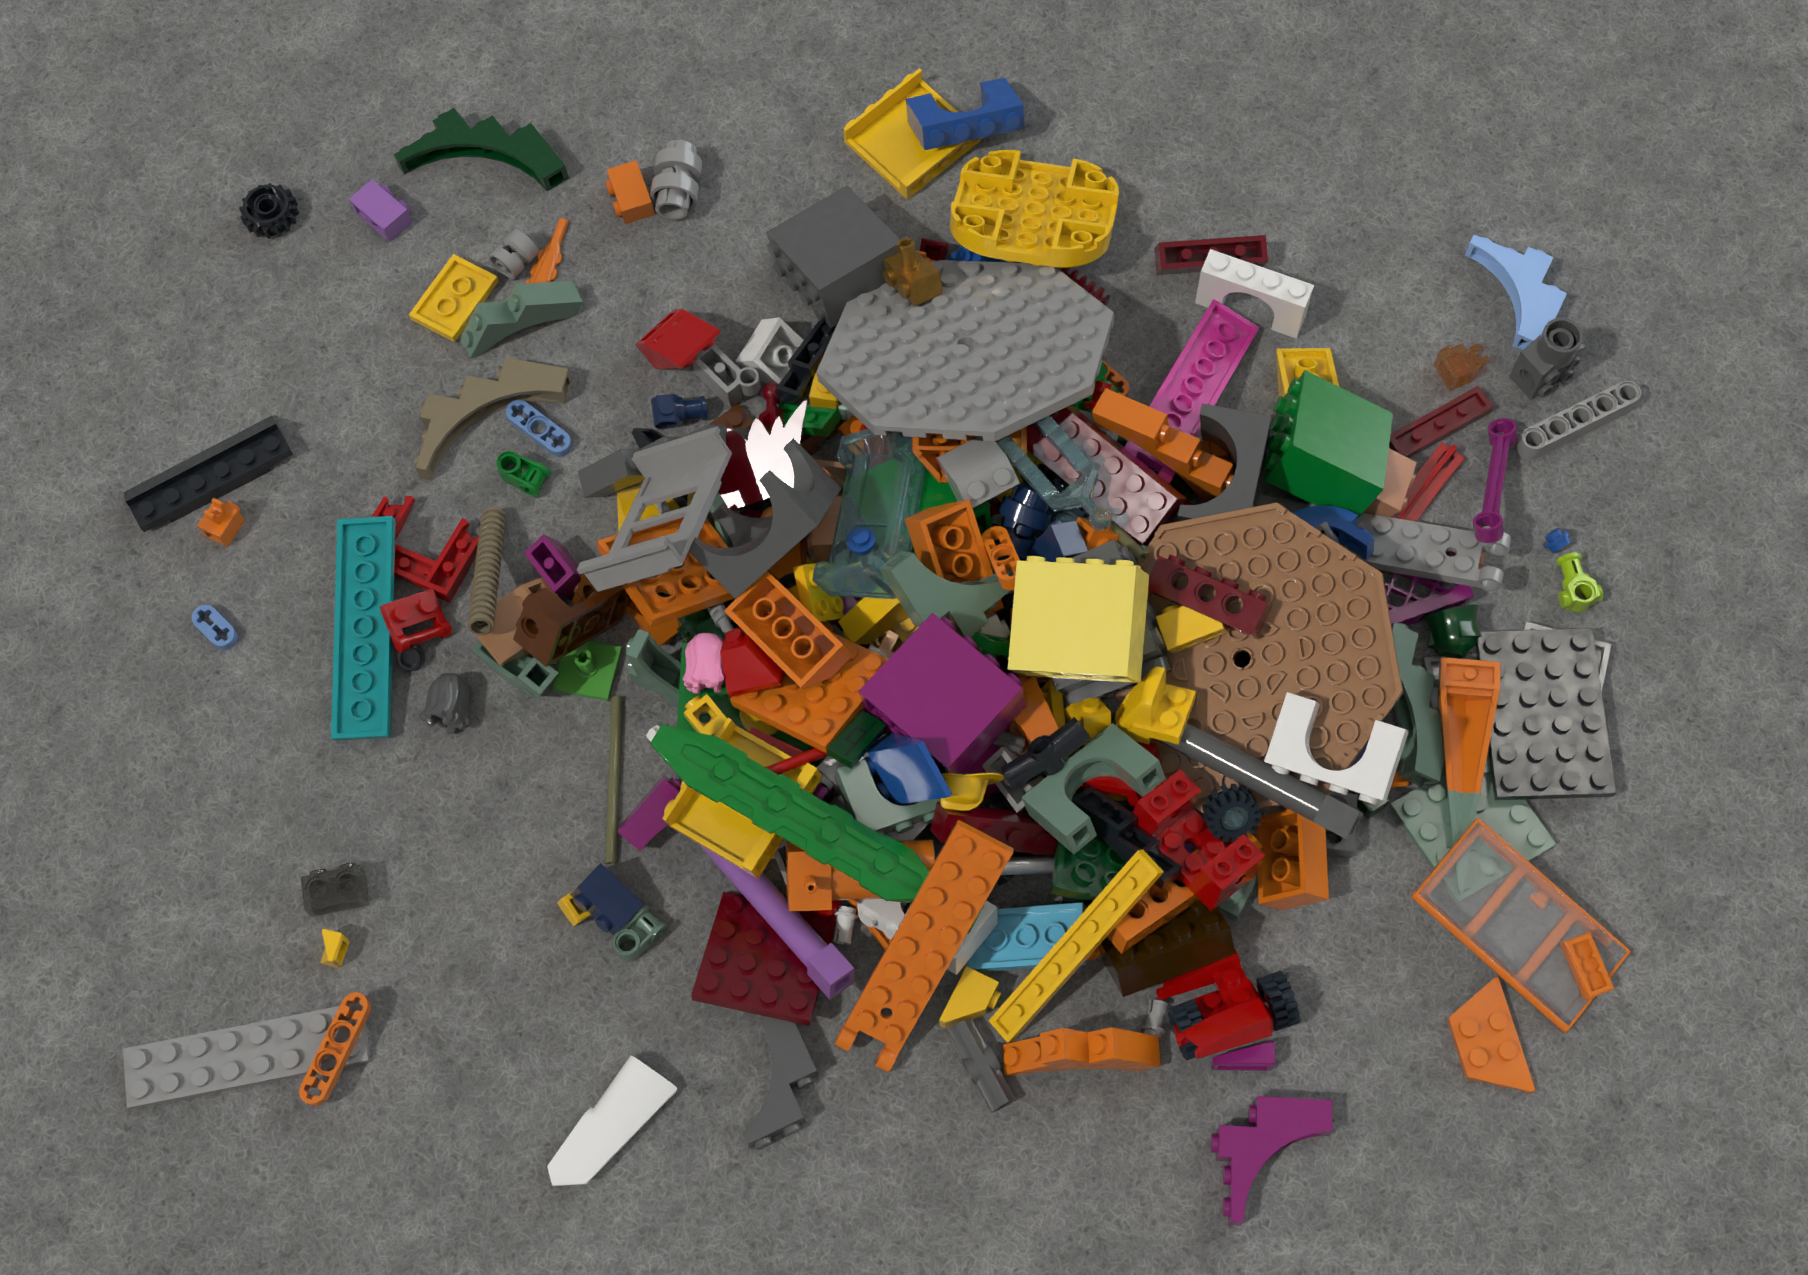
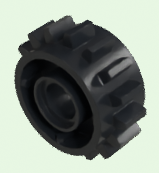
[239,183,299,239]

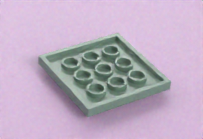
[1389,751,1557,905]

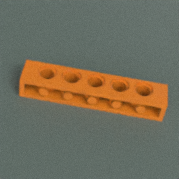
[1107,831,1263,954]

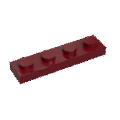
[1389,386,1494,458]

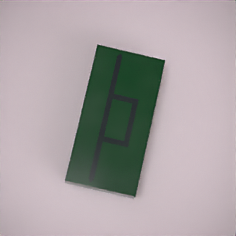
[827,711,886,769]

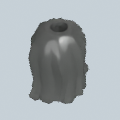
[419,673,472,734]

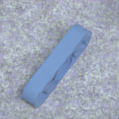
[506,400,572,457]

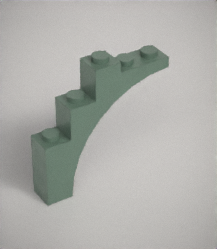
[1391,622,1444,786]

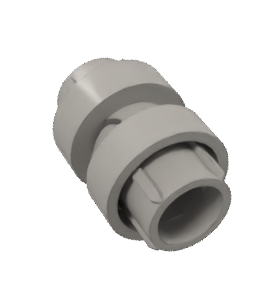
[650,140,703,220]

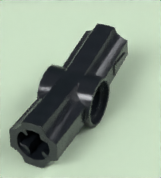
[1001,717,1091,790]

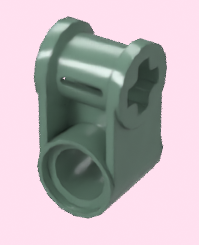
[613,905,669,962]

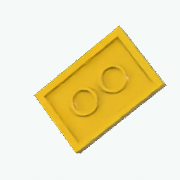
[409,254,499,343]

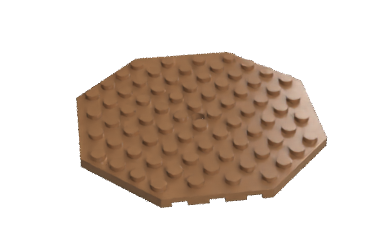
[1110,502,1403,814]

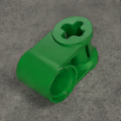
[496,451,552,498]

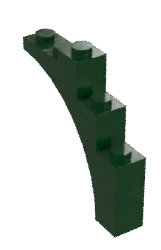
[394,108,569,191]

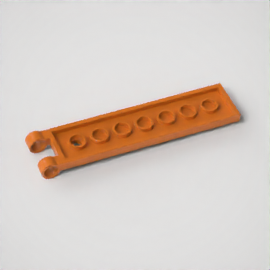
[834,820,1014,1073]

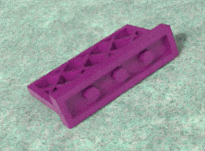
[1384,551,1474,626]

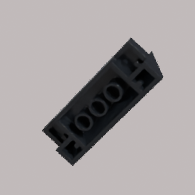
[124,416,293,532]

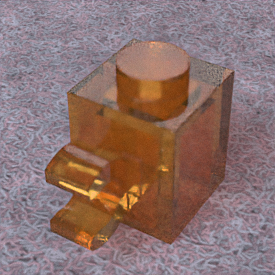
[1434,343,1488,391]

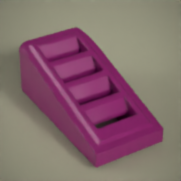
[1210,1041,1275,1071]

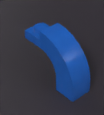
[1293,505,1374,560]

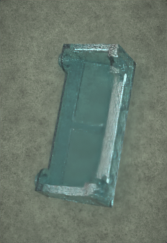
[812,429,926,599]

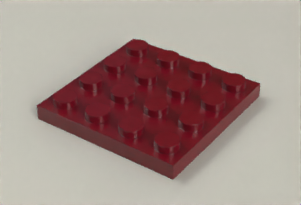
[691,891,837,1026]

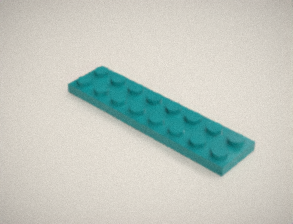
[331,516,396,741]

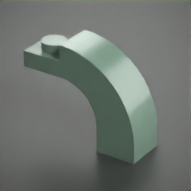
[471,640,558,698]

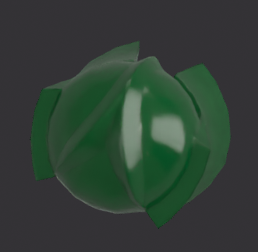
[1423,604,1482,659]

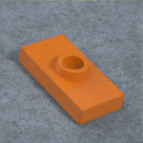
[1560,932,1614,1000]

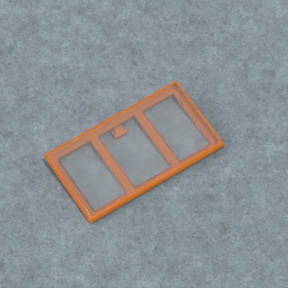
[1410,818,1631,1033]

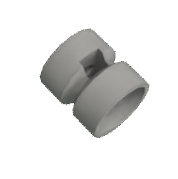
[488,229,539,280]

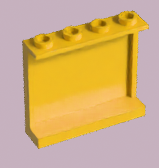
[843,68,983,200]
[662,718,823,879]

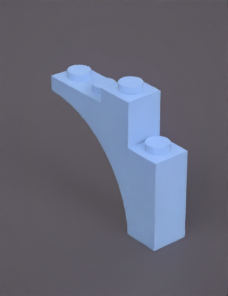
[1465,235,1567,350]

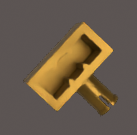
[883,238,943,306]

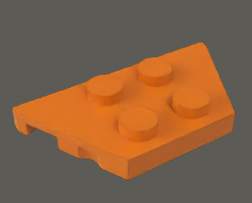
[1447,977,1536,1093]

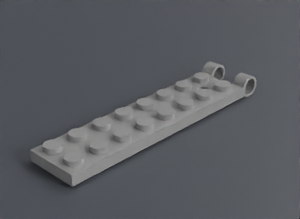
[1257,495,1511,591]

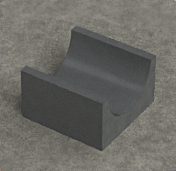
[1178,403,1271,521]

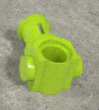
[1556,552,1603,612]

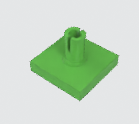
[552,641,623,702]

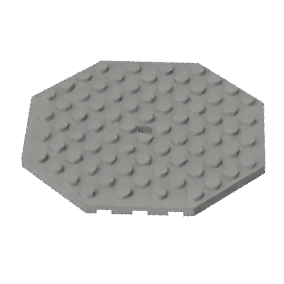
[817,260,1114,441]

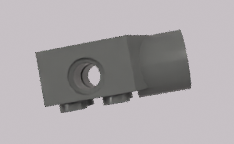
[1509,318,1585,400]

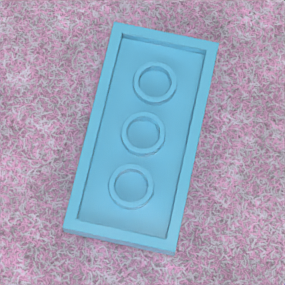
[967,902,1086,972]

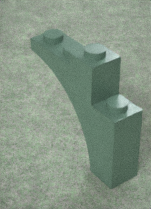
[879,550,1014,638]
[626,629,681,708]

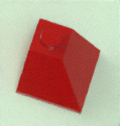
[720,628,785,697]

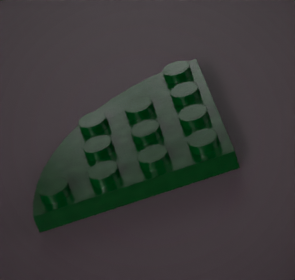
[1050,792,1133,900]

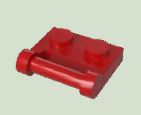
[379,588,452,653]

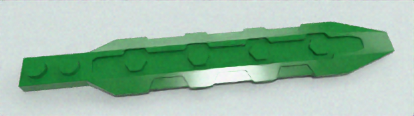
[650,725,984,934]

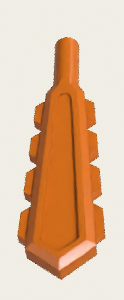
[525,218,569,283]

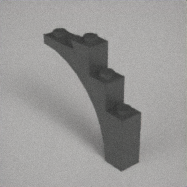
[578,425,750,498]

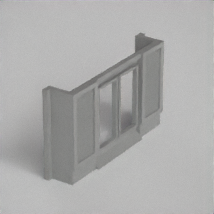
[577,426,732,592]

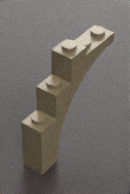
[414,357,572,480]

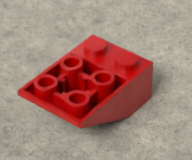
[635,309,721,370]

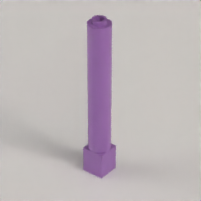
[699,844,854,999]

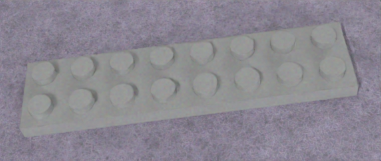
[123,1002,371,1109]

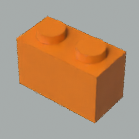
[605,160,655,224]

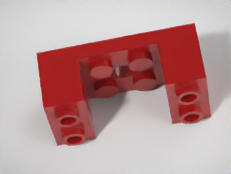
[1133,769,1265,911]

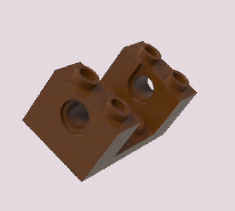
[513,555,630,667]

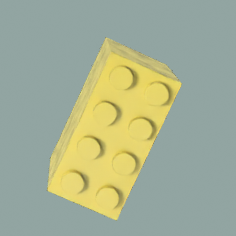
[1008,556,1149,683]

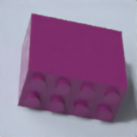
[858,613,1027,775]

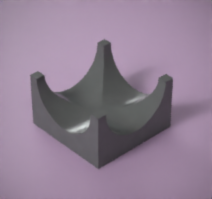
[689,438,841,599]

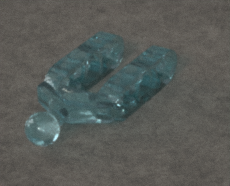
[997,415,1112,530]

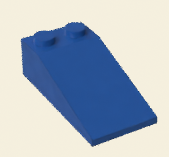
[862,732,952,805]

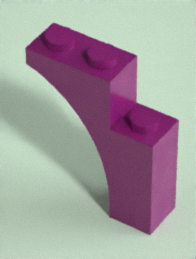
[618,775,681,851]

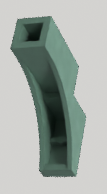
[461,281,583,358]

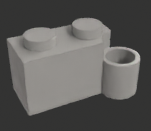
[693,344,761,409]

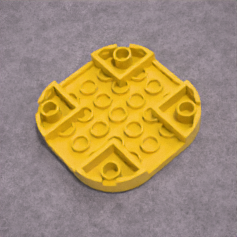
[950,150,1119,268]

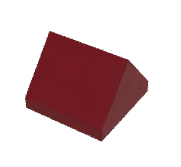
[920,237,949,261]

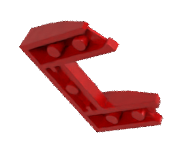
[371,496,479,603]
[1156,947,1273,1059]

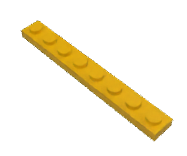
[988,850,1164,1043]

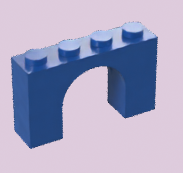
[906,78,1025,150]

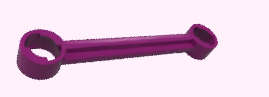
[1473,418,1518,543]

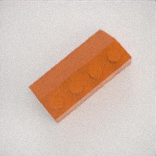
[904,499,1004,616]
[724,571,853,689]

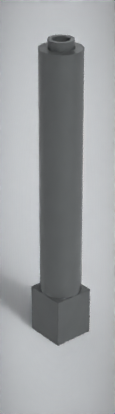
[1153,723,1364,840]

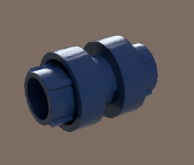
[987,483,1052,561]

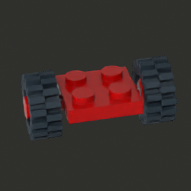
[1168,971,1300,1060]

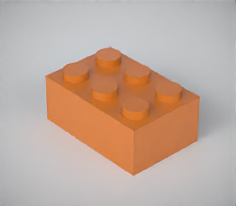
[1256,809,1329,910]

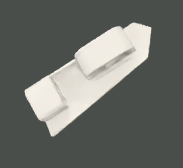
[547,1056,678,1186]

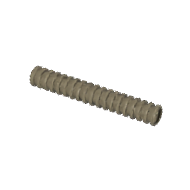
[467,507,506,635]

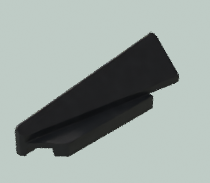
[775,320,837,405]

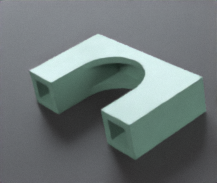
[1021,723,1166,854]
[835,759,967,836]

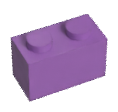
[349,179,412,242]

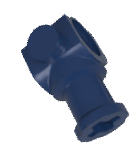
[651,394,707,430]

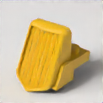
[1115,666,1196,745]

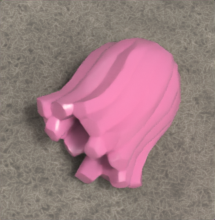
[683,633,725,694]

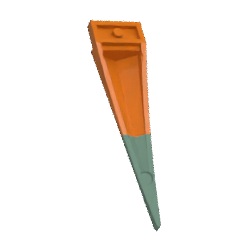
[1437,657,1501,895]

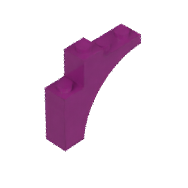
[1210,1096,1332,1226]

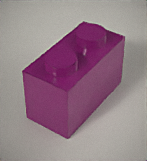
[524,534,581,600]

